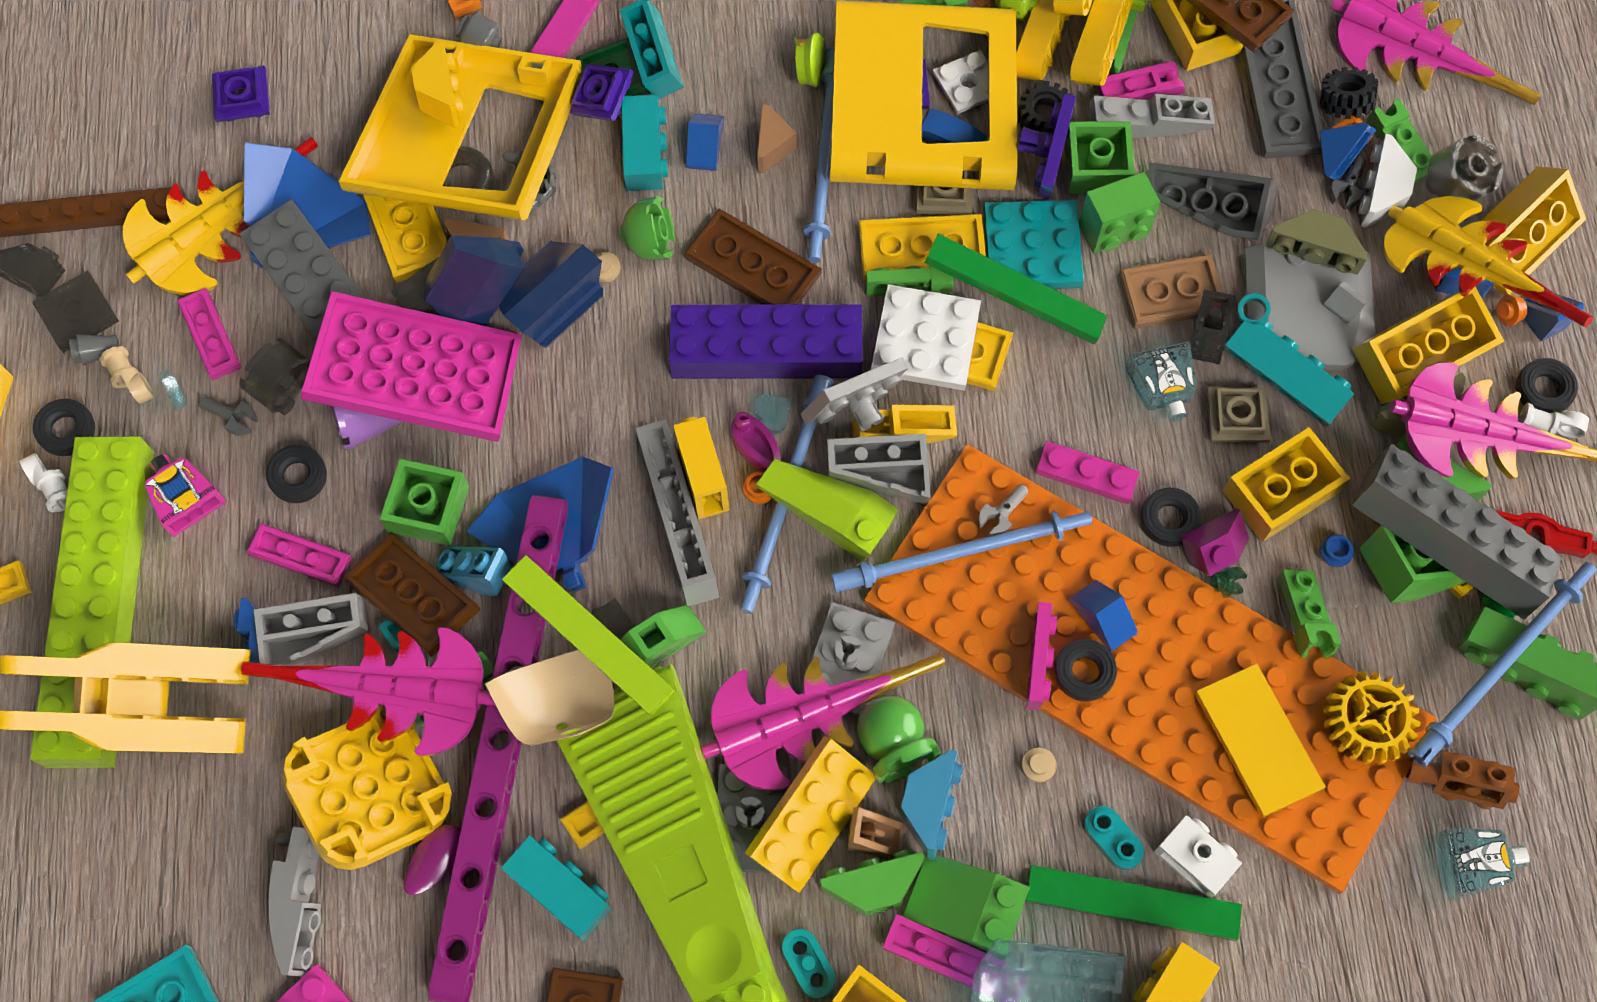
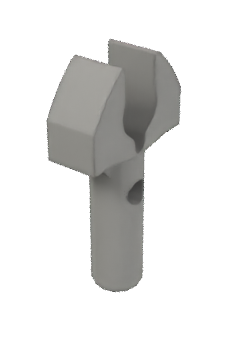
[978,484,1029,536]

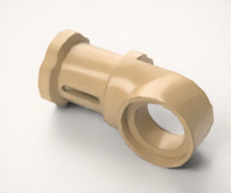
[99,346,155,405]

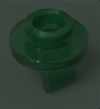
[1211,566,1247,598]

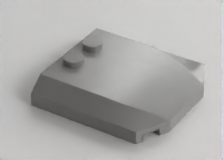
[1243,243,1375,371]

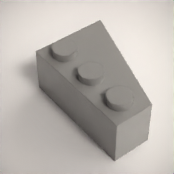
[254,593,368,681]

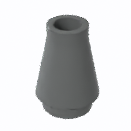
[69,334,120,366]

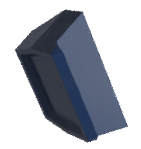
[424,236,524,326]
[499,240,603,348]

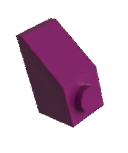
[1181,508,1249,576]

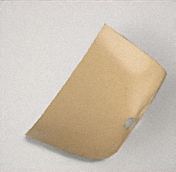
[485,650,614,746]

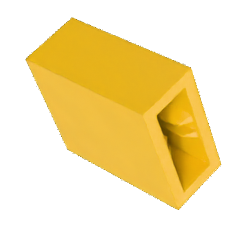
[673,417,730,520]

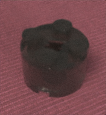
[1426,135,1504,201]
[239,338,310,415]

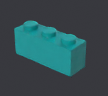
[620,0,684,99]
[622,95,668,191]
[501,835,612,942]

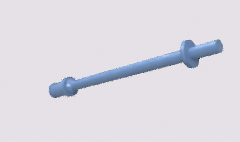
[803,46,834,263]
[740,375,834,614]
[831,511,1092,594]
[1408,562,1597,767]

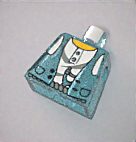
[1125,341,1196,422]
[1435,828,1529,901]

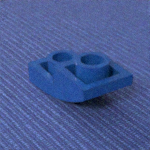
[922,109,987,144]
[234,598,260,663]

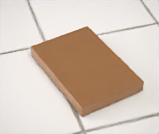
[1119,254,1224,329]

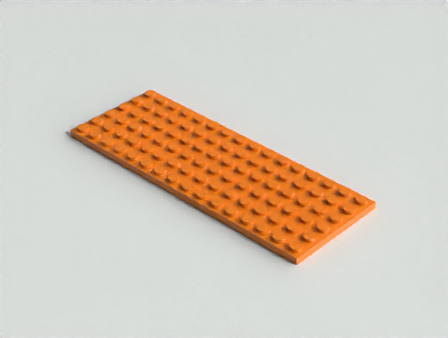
[864,444,1437,894]

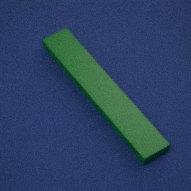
[924,234,1108,345]
[1025,865,1242,941]

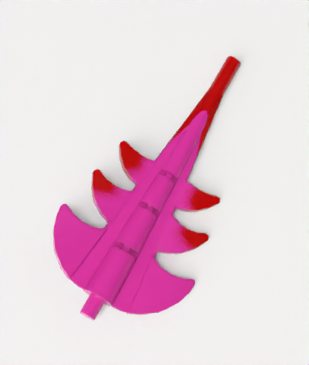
[241,627,496,756]

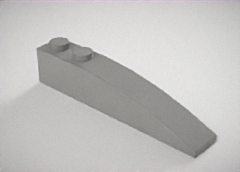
[635,420,720,607]

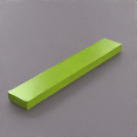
[502,555,675,716]

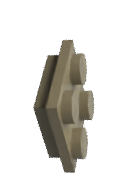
[916,170,973,215]
[1207,386,1270,443]

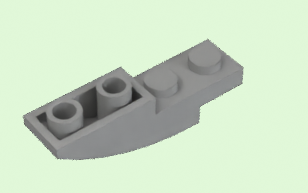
[1089,94,1215,138]
[268,826,321,976]

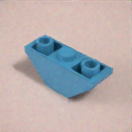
[436,546,512,596]
[901,750,963,861]

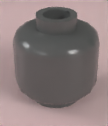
[456,13,502,48]

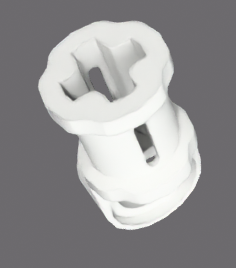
[1518,403,1589,438]
[19,453,68,512]

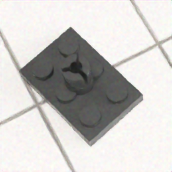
[717,764,788,873]

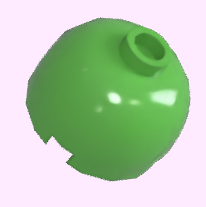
[620,197,675,260]

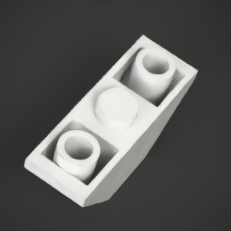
[1358,134,1417,228]

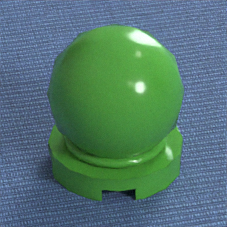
[857,695,941,784]

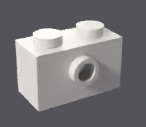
[1154,815,1242,898]

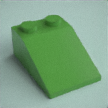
[1359,525,1466,603]
[903,855,1030,960]

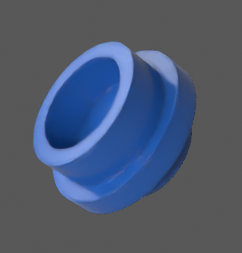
[1319,534,1354,567]

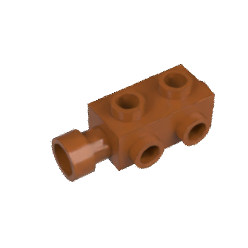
[1406,751,1520,809]

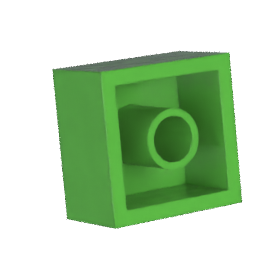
[1065,121,1135,194]
[1079,172,1161,253]
[380,459,470,546]

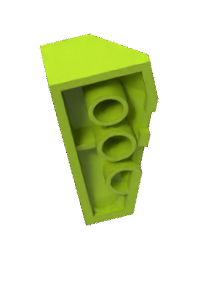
[755,459,899,562]

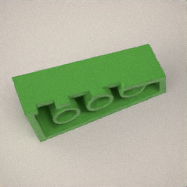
[1456,607,1597,720]

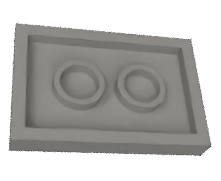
[801,357,909,432]
[800,602,895,717]

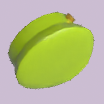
[793,33,826,88]

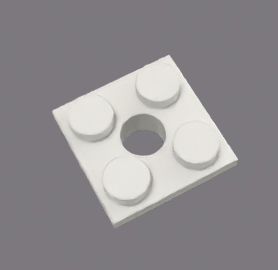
[933,50,989,114]

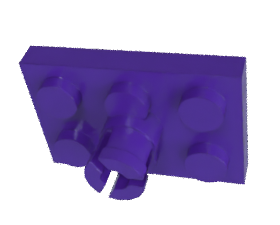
[1017,94,1076,200]

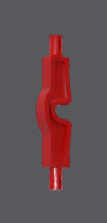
[1495,510,1597,558]

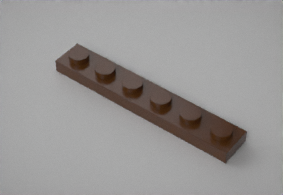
[0,186,185,238]

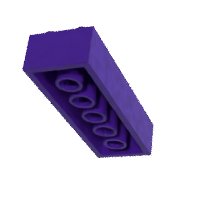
[669,304,863,379]

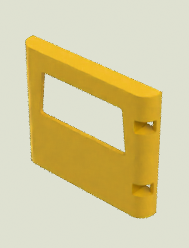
[830,0,1018,190]
[339,34,581,221]

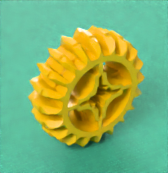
[1323,671,1421,765]

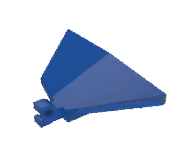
[244,142,371,268]
[467,456,614,592]

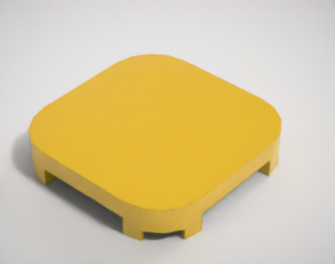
[282,706,452,870]

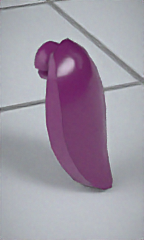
[731,412,782,473]
[404,824,461,895]

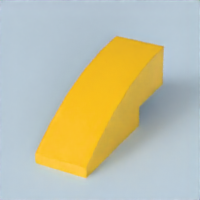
[852,405,957,443]

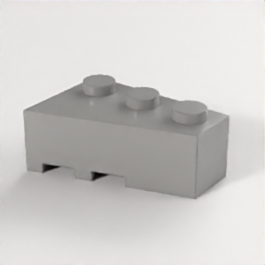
[827,434,931,505]

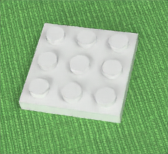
[871,284,981,391]

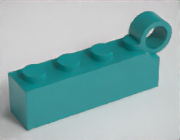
[1224,293,1355,427]

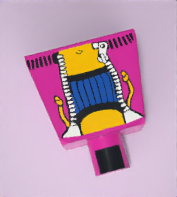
[144,454,227,537]

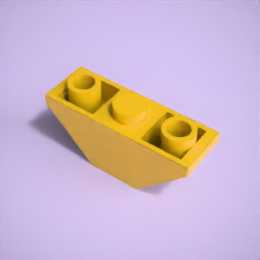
[411,41,464,128]

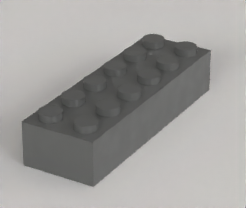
[1352,444,1562,620]

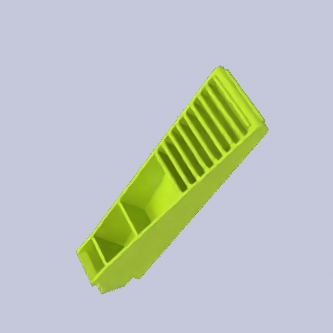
[556,664,789,1002]

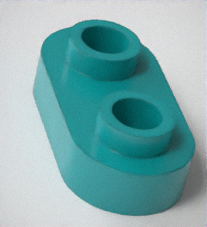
[1084,806,1144,870]
[782,929,835,999]

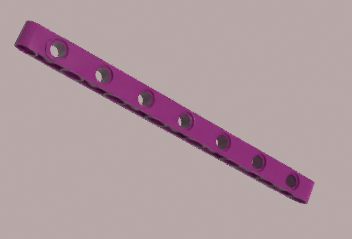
[428,495,568,1002]

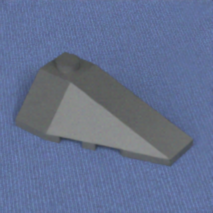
[1147,163,1277,240]

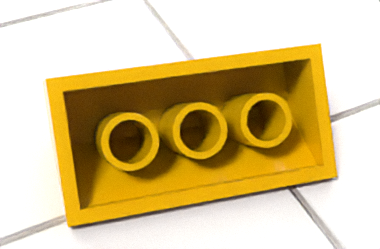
[1481,166,1586,295]

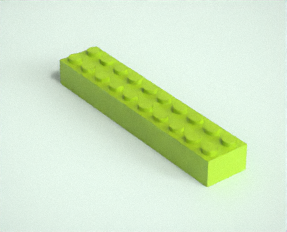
[30,437,154,769]

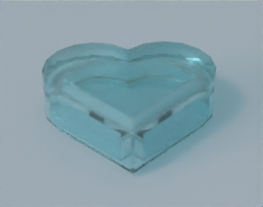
[158,371,187,410]
[753,394,792,435]

